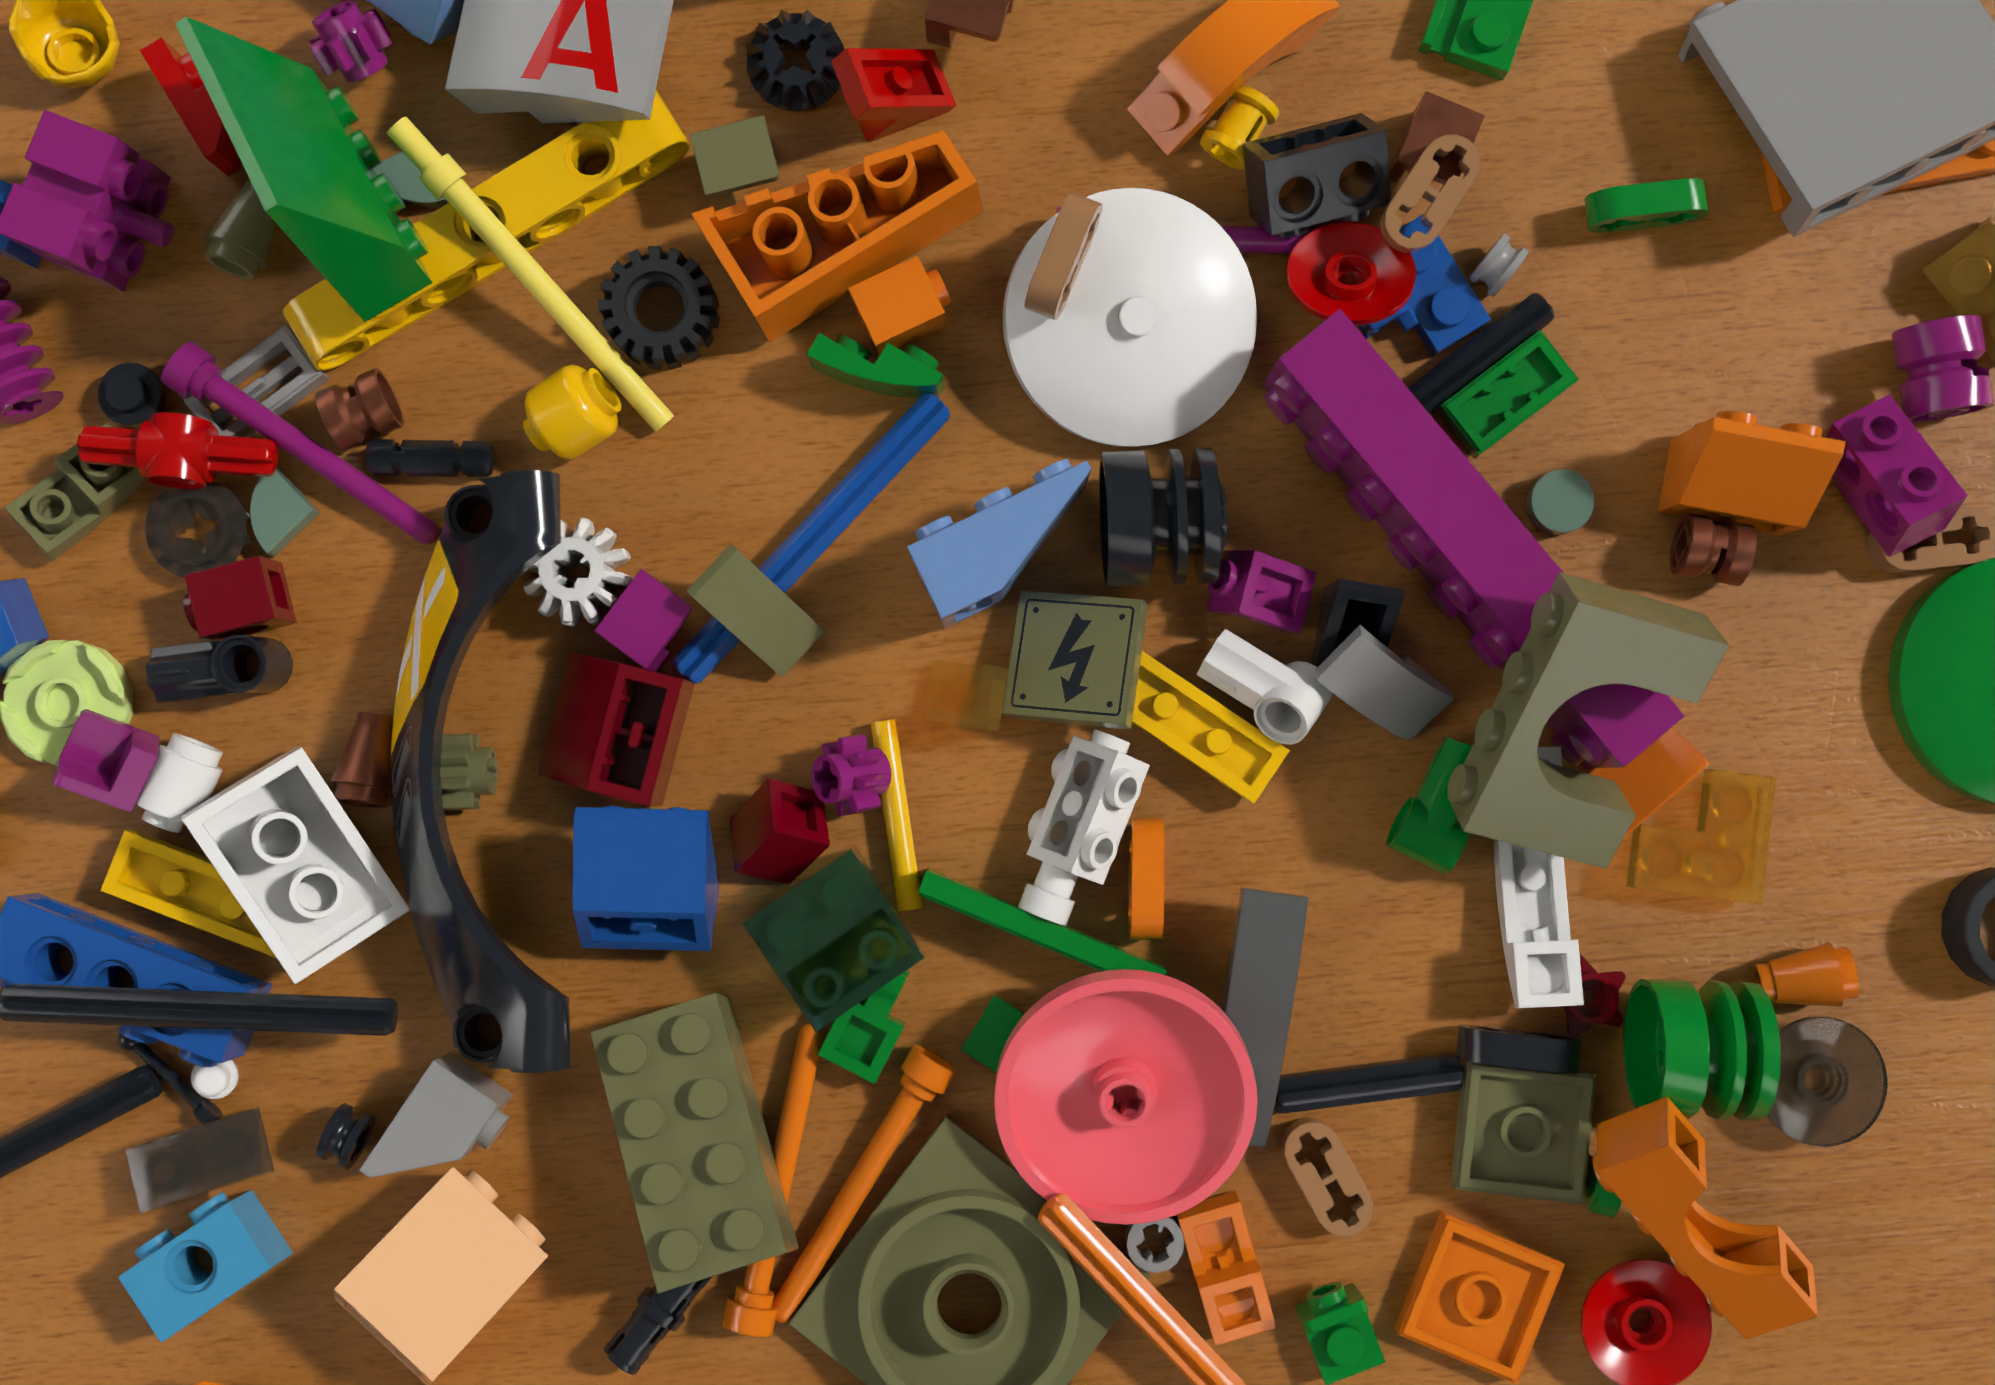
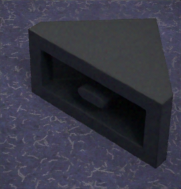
[1312,579,1404,667]

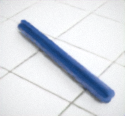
[673,393,950,684]

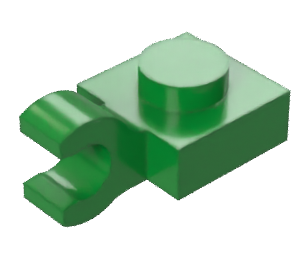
[818,961,910,1084]

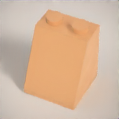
[334,1167,548,1385]

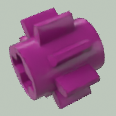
[309,0,392,82]
[811,734,891,816]

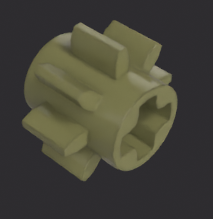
[440,733,498,810]

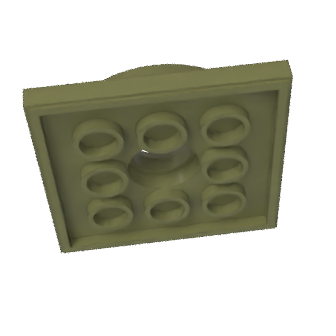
[789,1114,1150,1385]

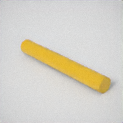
[870,719,923,911]

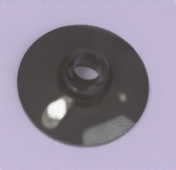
[1767,1016,1888,1147]

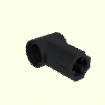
[146,635,293,703]

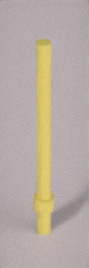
[387,116,674,432]

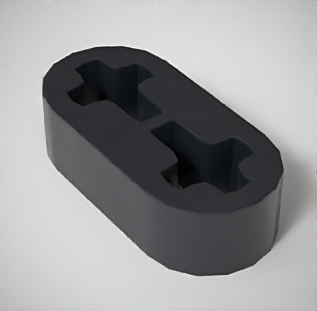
[1456,1024,1581,1074]

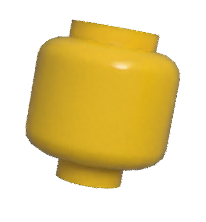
[523,364,621,460]

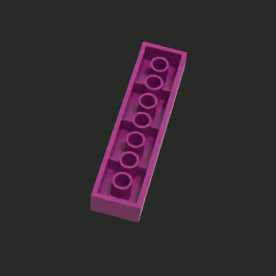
[1262,309,1685,769]

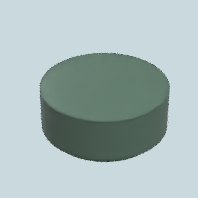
[1526,469,1595,535]

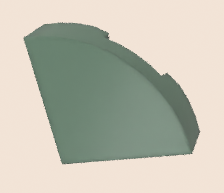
[374,151,449,209]
[250,468,321,556]

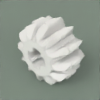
[523,518,633,627]

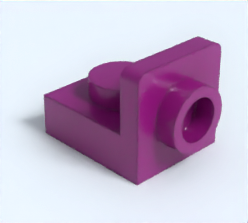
[1206,550,1317,633]

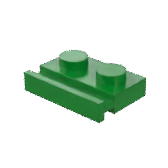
[1418,0,1533,81]

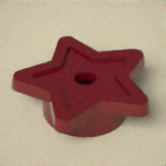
[1560,955,1626,1038]

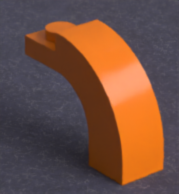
[1127,0,1341,156]

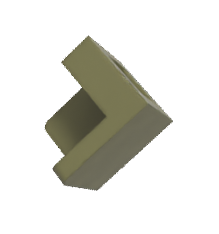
[689,115,780,211]

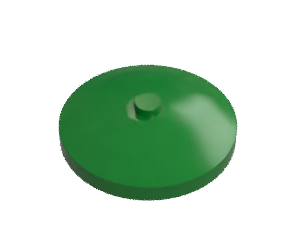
[1888,557,1995,805]

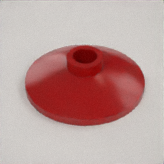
[1287,222,1416,325]
[1580,1258,1712,1385]

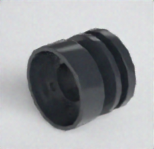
[1099,448,1227,588]

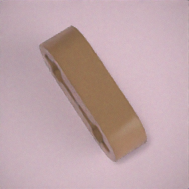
[1381,134,1480,253]
[1024,192,1103,320]
[1866,507,1995,574]
[1280,1117,1374,1237]

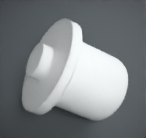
[191,1060,239,1099]

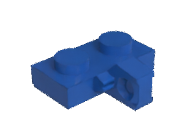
[1358,215,1491,357]

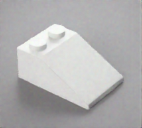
[181,746,410,984]

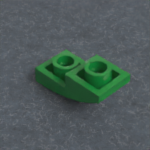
[806,333,945,398]

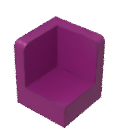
[595,569,692,672]
[52,709,159,812]

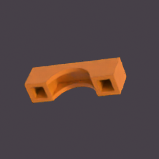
[1593,1096,1818,1340]

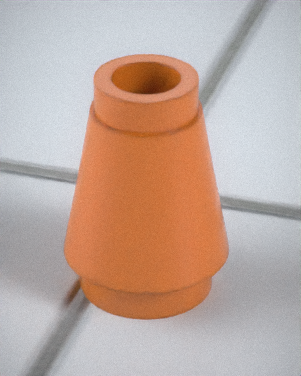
[1753,943,1859,1007]

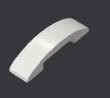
[1493,747,1584,1008]

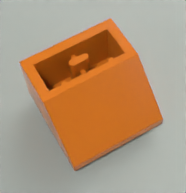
[1658,411,1846,536]

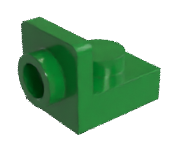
[1294,1282,1386,1385]

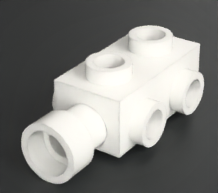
[1018,729,1150,926]

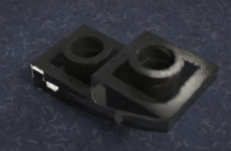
[125,1107,275,1214]

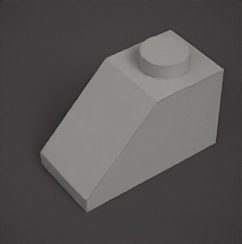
[359,1052,513,1178]

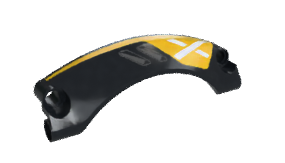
[390,470,571,1073]

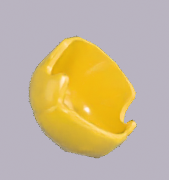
[9,0,120,89]

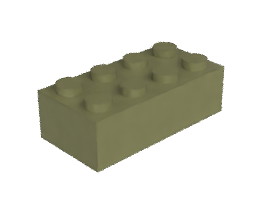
[590,993,799,1293]

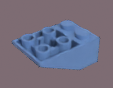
[907,459,1091,629]

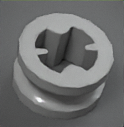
[1468,232,1529,297]
[1124,1216,1184,1273]

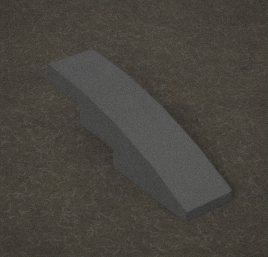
[1221,887,1309,1148]

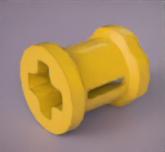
[1200,85,1280,170]

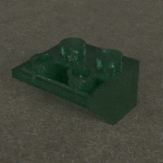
[743,847,925,1032]

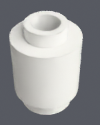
[135,733,223,833]

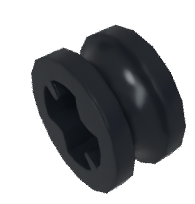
[316,1103,375,1170]

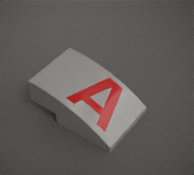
[445,0,674,124]

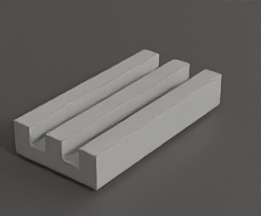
[184,325,329,438]

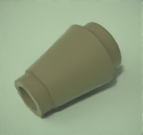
[204,179,276,280]

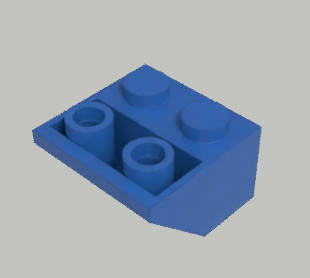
[573,806,719,951]

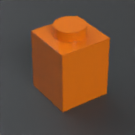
[848,255,952,358]

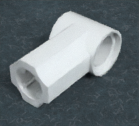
[1197,629,1332,745]

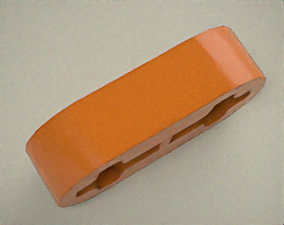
[1128,818,1165,940]

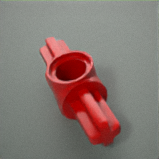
[77,412,279,490]

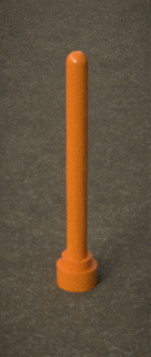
[722,1023,824,1337]
[772,1044,958,1323]

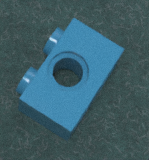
[118,1190,293,1343]

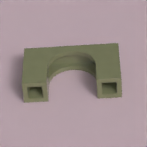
[1448,572,1729,869]

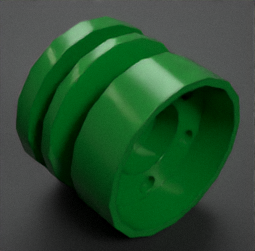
[1623,979,1781,1121]

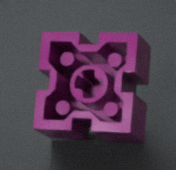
[0,109,174,292]

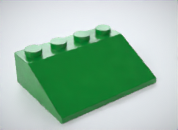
[175,16,433,322]

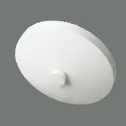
[1003,188,1257,447]

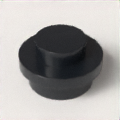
[98,363,165,427]

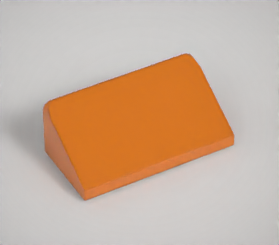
[1587,727,1710,839]

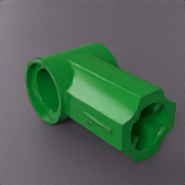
[1386,737,1472,875]

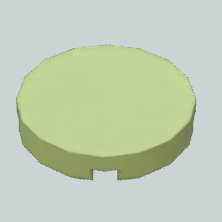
[0,640,133,765]

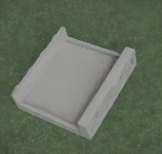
[1678,0,1995,238]

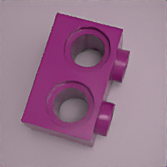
[1826,394,1968,557]

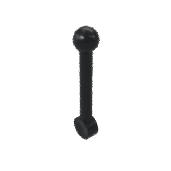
[117,1033,223,1127]

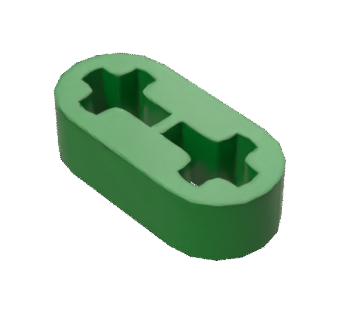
[1584,178,1709,233]

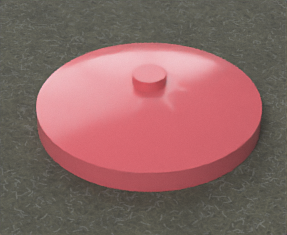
[994,969,1258,1225]

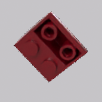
[537,651,695,807]

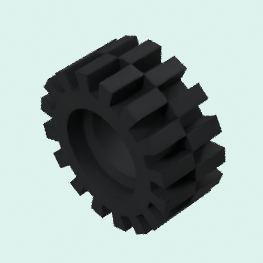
[598,246,720,370]

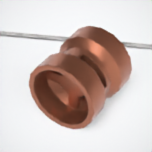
[315,368,404,450]
[1670,513,1757,586]

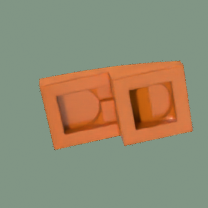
[1176,1191,1277,1346]

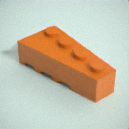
[691,130,983,342]

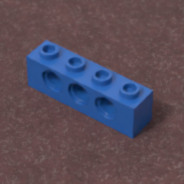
[0,893,272,1067]

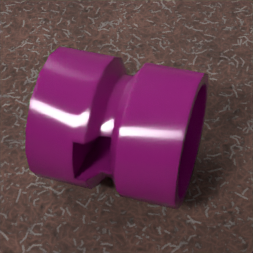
[1892,315,1994,422]

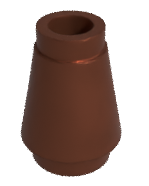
[330,712,393,809]

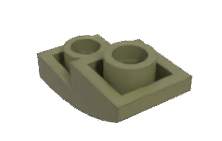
[4,423,145,562]
[687,544,825,677]

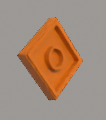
[1394,1210,1565,1384]

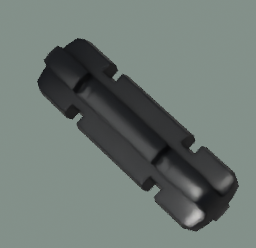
[366,439,494,477]

